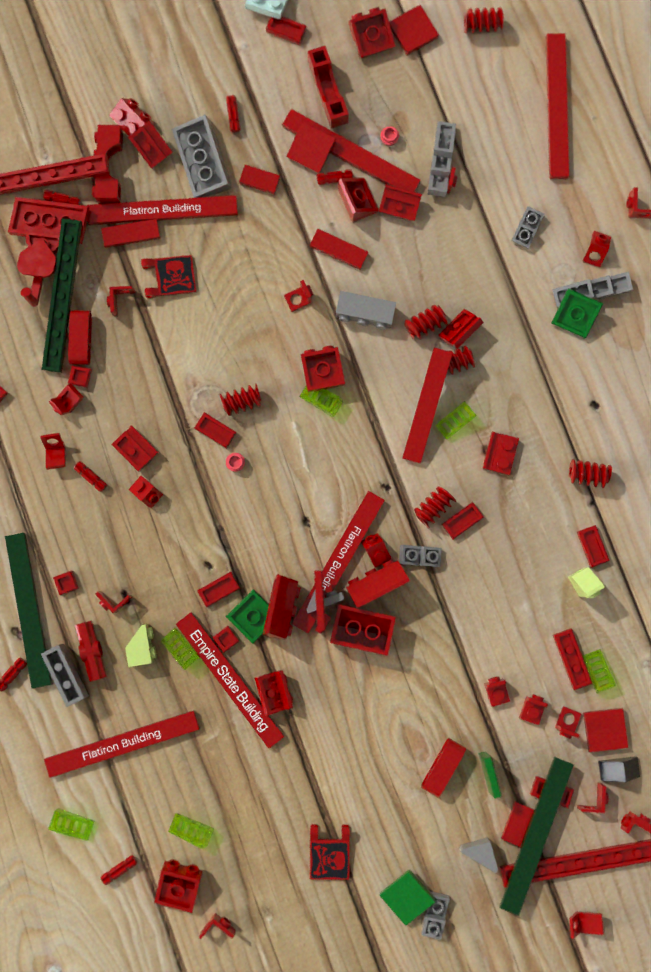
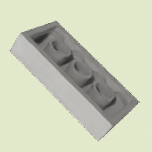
[172,115,232,198]

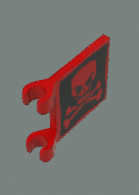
[141,255,196,298]
[310,824,350,880]

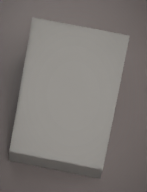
[459,837,498,873]

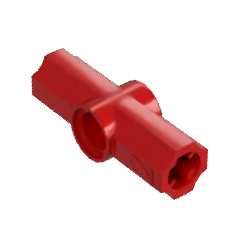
[75,621,107,682]

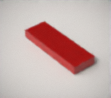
[101,219,161,248]
[310,229,368,270]
[314,570,325,631]
[553,628,593,690]

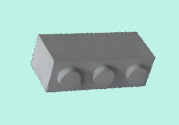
[336,291,396,330]
[41,644,89,707]

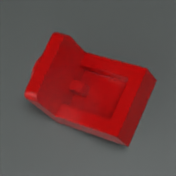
[49,384,84,415]
[128,475,163,508]
[361,533,392,567]
[620,811,651,834]

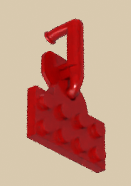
[8,197,90,307]

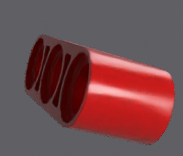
[68,310,92,365]
[421,738,466,798]

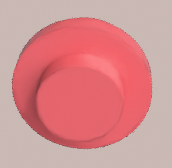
[380,126,399,145]
[226,453,245,472]

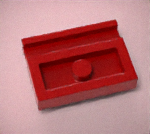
[128,120,173,169]
[379,185,422,222]
[438,309,484,349]
[111,425,159,472]
[482,431,519,476]

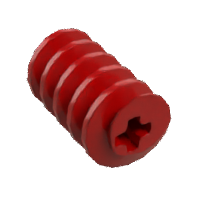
[464,7,504,34]
[405,305,448,340]
[448,346,475,375]
[220,383,262,416]
[569,459,612,488]
[414,486,457,529]

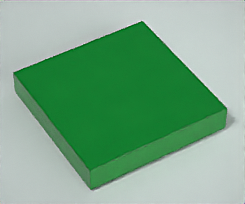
[551,288,603,338]
[226,589,269,644]
[478,752,502,799]
[379,869,436,926]

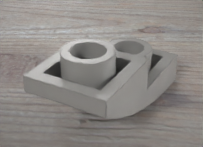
[512,206,544,248]
[399,545,442,567]
[421,891,450,940]

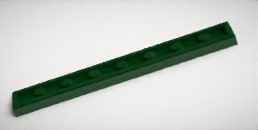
[41,218,82,373]
[5,533,52,689]
[499,757,574,916]

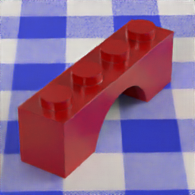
[308,45,349,129]
[92,125,123,204]

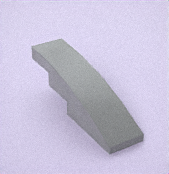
[427,121,456,197]
[552,271,633,308]

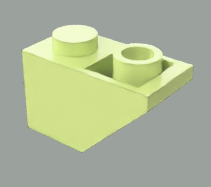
[568,567,605,599]
[125,624,157,667]

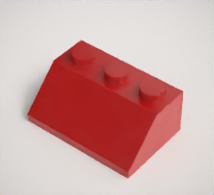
[346,559,410,608]
[263,574,301,640]
[330,604,396,656]

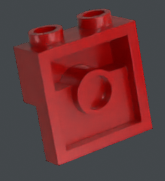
[348,7,396,58]
[301,346,345,392]
[154,859,203,913]

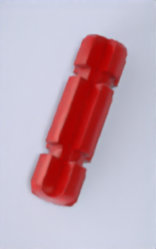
[226,95,240,133]
[317,169,353,185]
[43,189,80,205]
[74,461,107,492]
[0,657,27,692]
[100,855,137,885]

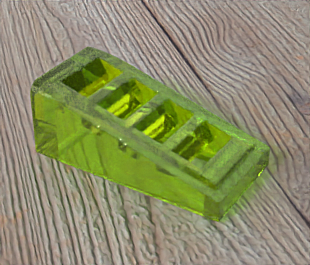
[299,386,343,417]
[435,401,477,439]
[160,628,200,670]
[582,649,616,694]
[48,808,94,841]
[168,813,214,849]

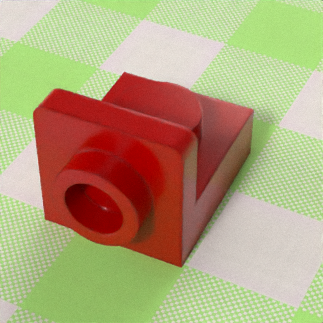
[484,676,510,707]
[519,694,548,725]

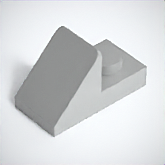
[307,590,344,613]

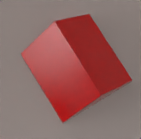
[338,178,379,223]

